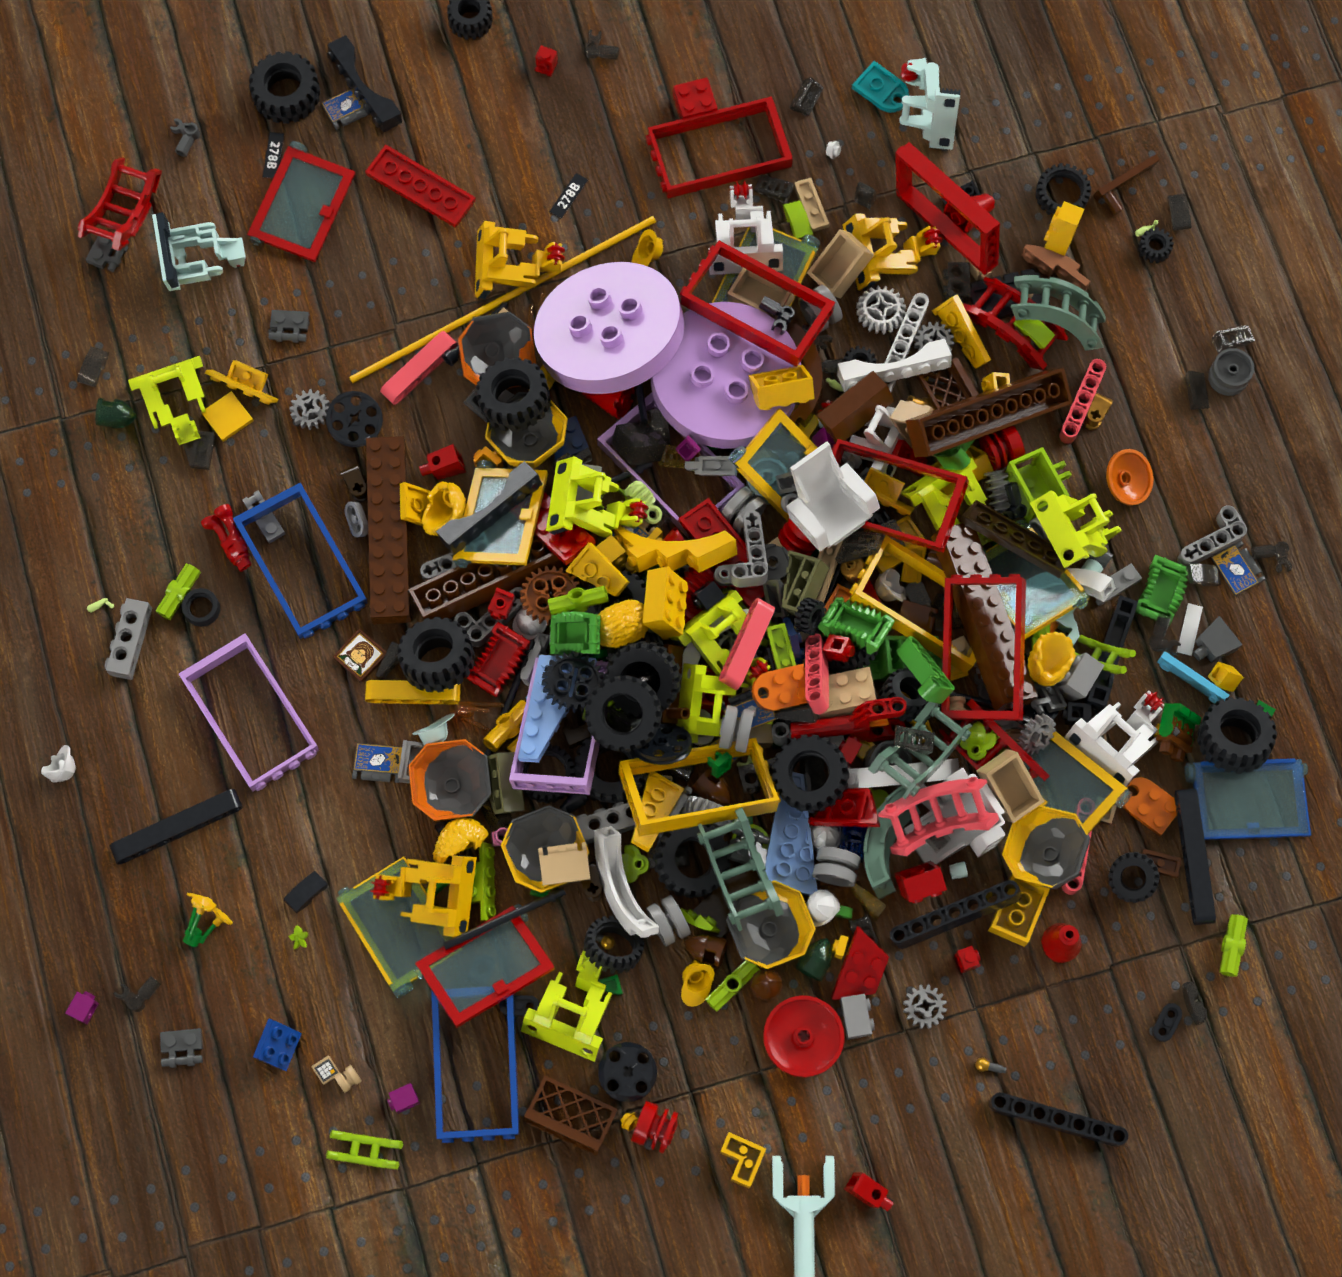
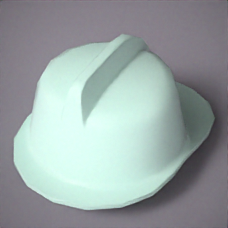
[412,713,455,746]

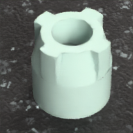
[949,862,968,879]

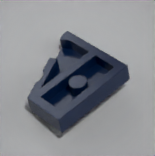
[555,416,589,462]
[782,617,805,665]

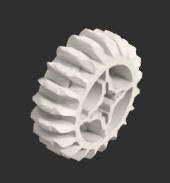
[856,285,906,335]

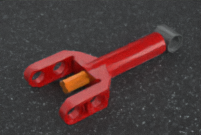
[772,697,907,746]

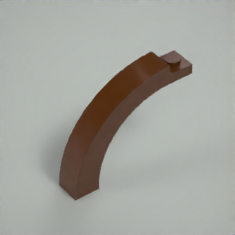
[781,323,822,437]

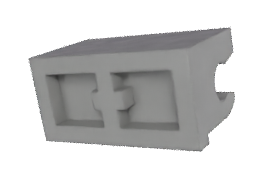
[398,740,424,783]

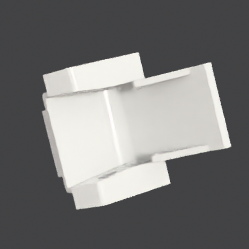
[786,442,880,552]
[903,768,1006,864]

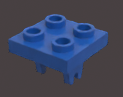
[253,1019,302,1071]

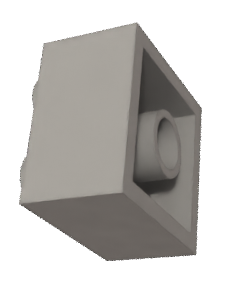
[1056,653,1105,702]

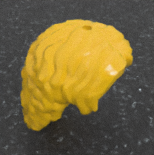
[421,481,466,536]
[598,599,648,648]
[1027,631,1076,686]
[432,817,489,863]

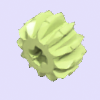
[624,480,656,506]

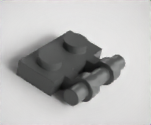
[86,236,130,272]
[269,310,309,343]
[1030,680,1067,715]
[727,829,770,865]
[160,1028,203,1068]

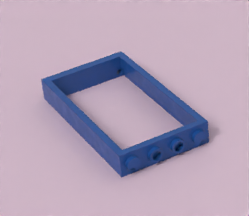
[233,482,368,639]
[432,987,520,1143]

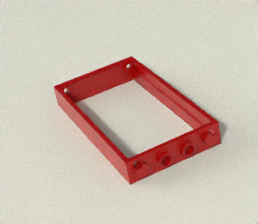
[645,96,793,199]
[895,142,1000,275]
[679,240,836,367]
[831,439,969,553]
[941,574,1026,721]

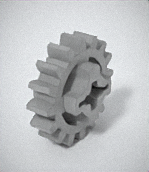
[914,322,954,352]
[289,389,330,430]
[1018,714,1056,755]
[903,985,947,1029]

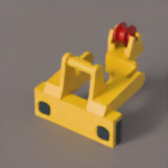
[843,214,943,291]
[475,221,565,299]
[370,855,477,937]

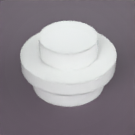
[826,141,841,159]

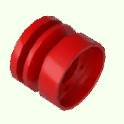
[979,425,1025,471]
[778,518,816,556]
[631,1101,679,1154]

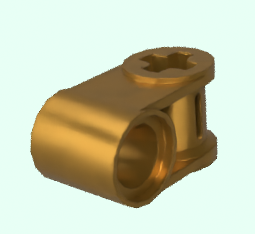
[1084,393,1113,430]

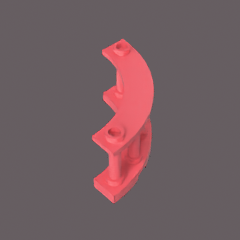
[878,777,1000,856]

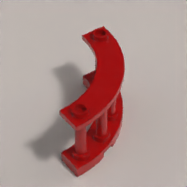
[77,157,162,251]
[963,277,1068,370]
[939,698,1050,781]

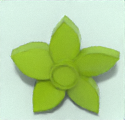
[289,926,308,949]

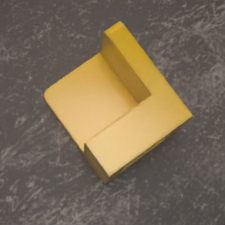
[1207,661,1244,692]

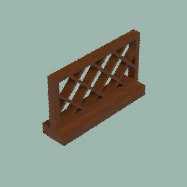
[917,357,978,410]
[523,1075,618,1156]

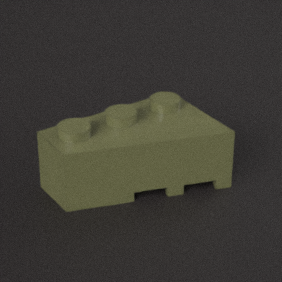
[782,550,829,616]
[487,752,525,815]

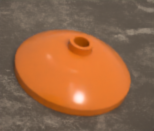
[1106,449,1153,505]

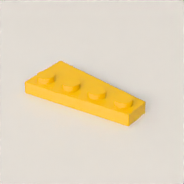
[932,294,991,369]
[631,772,684,852]

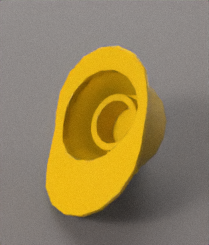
[632,229,663,267]
[681,960,715,1007]

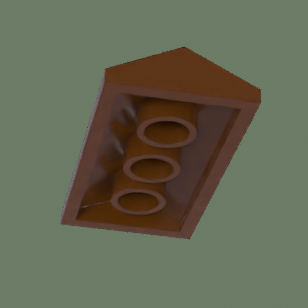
[816,371,894,443]

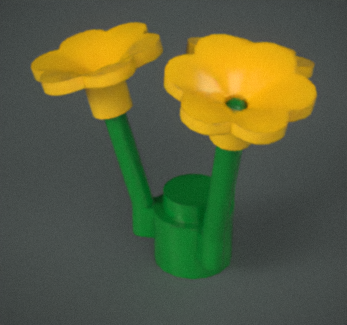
[183,893,233,947]

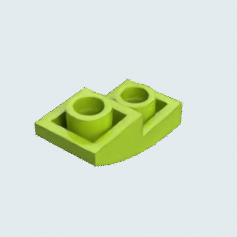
[783,200,813,239]
[1013,319,1055,349]
[680,908,721,933]

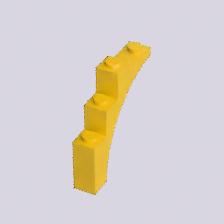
[614,525,737,573]

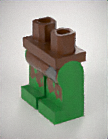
[1156,703,1202,762]

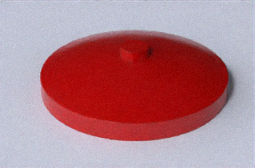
[763,996,844,1078]

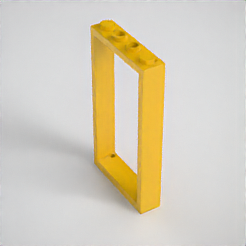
[849,535,976,673]
[619,738,781,837]

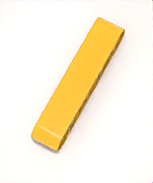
[365,680,461,705]

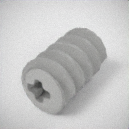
[984,470,1011,511]

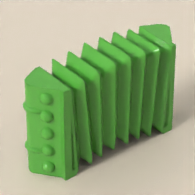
[1135,555,1191,625]
[818,597,895,655]
[549,611,600,655]

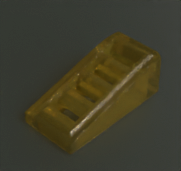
[658,444,699,468]
[850,883,886,921]

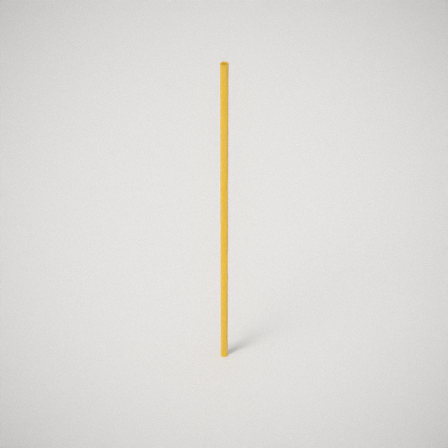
[349,216,656,383]

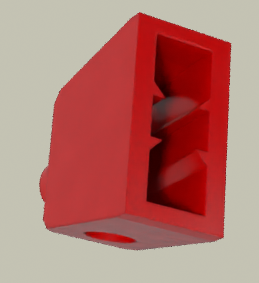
[419,444,466,480]
[844,1172,894,1211]

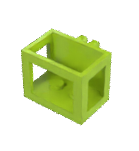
[1004,447,1072,526]

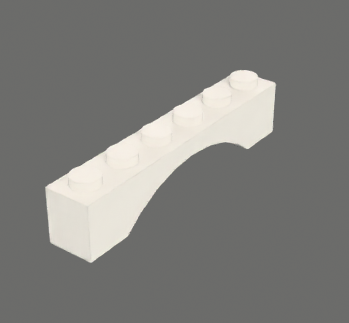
[837,339,952,392]

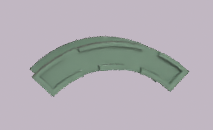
[1011,275,1106,351]
[868,702,973,799]
[864,786,921,900]
[697,808,784,931]

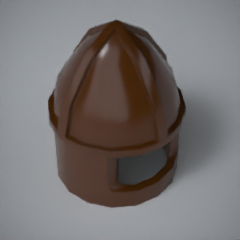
[691,767,731,806]
[684,933,728,968]
[751,968,783,1002]

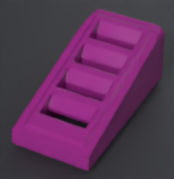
[675,435,701,461]

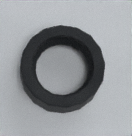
[182,588,220,627]

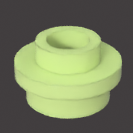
[644,505,662,524]

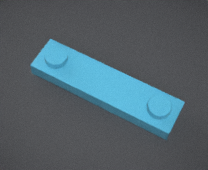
[1157,651,1229,704]

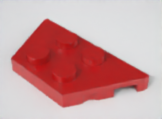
[808,788,880,827]
[831,926,889,1000]

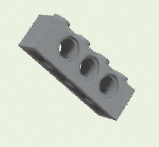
[105,598,152,680]
[575,796,642,845]

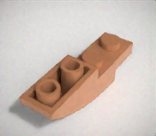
[1022,245,1090,291]

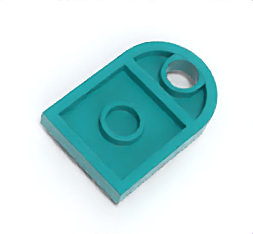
[852,61,909,113]

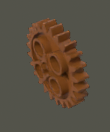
[520,566,580,626]

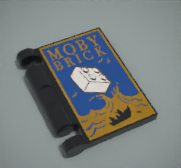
[722,688,777,729]

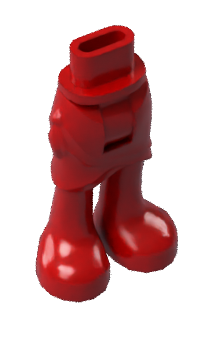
[201,504,252,572]

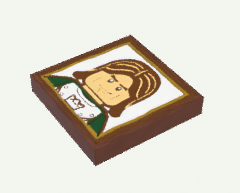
[333,629,388,682]

